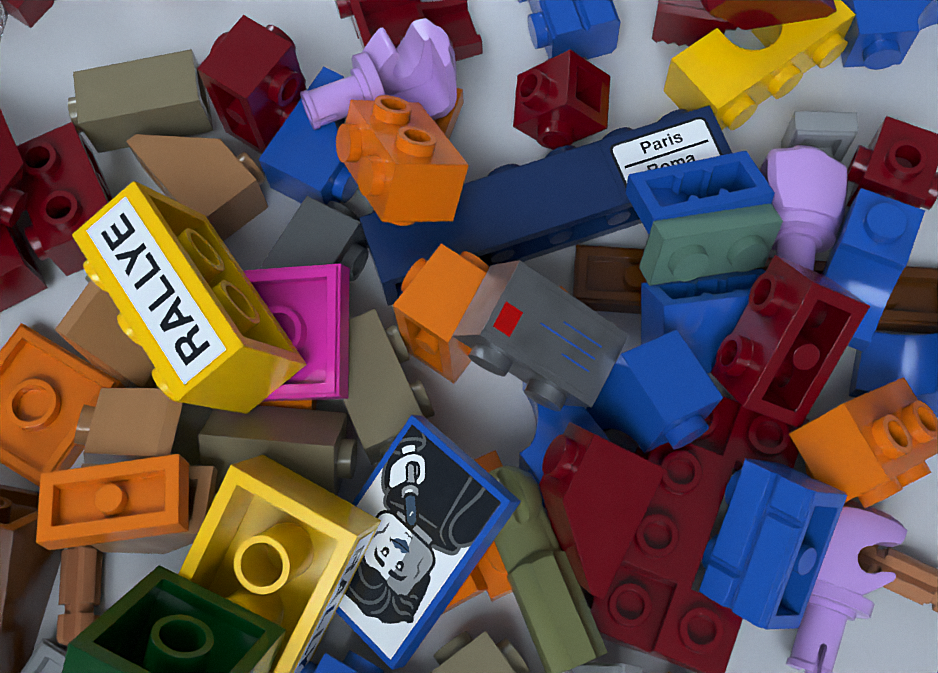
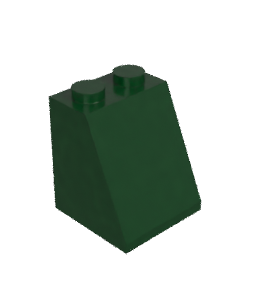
[62,565,286,673]

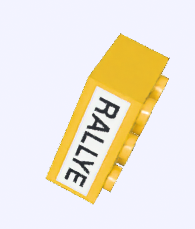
[72,181,307,414]
[178,455,381,673]

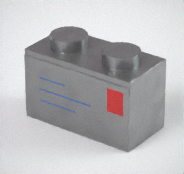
[452,260,629,411]

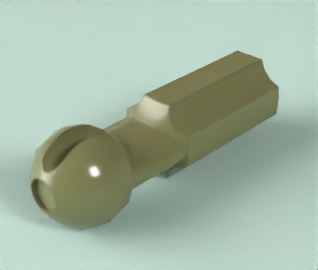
[488,465,608,673]

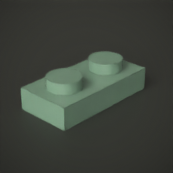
[639,203,783,286]

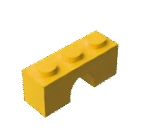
[663,0,856,130]

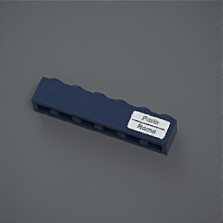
[359,105,732,306]

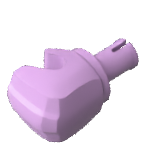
[300,18,457,130]
[760,145,848,271]
[786,500,908,673]

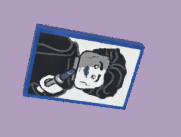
[336,415,521,670]

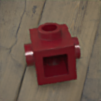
[513,49,610,150]
[846,116,938,210]

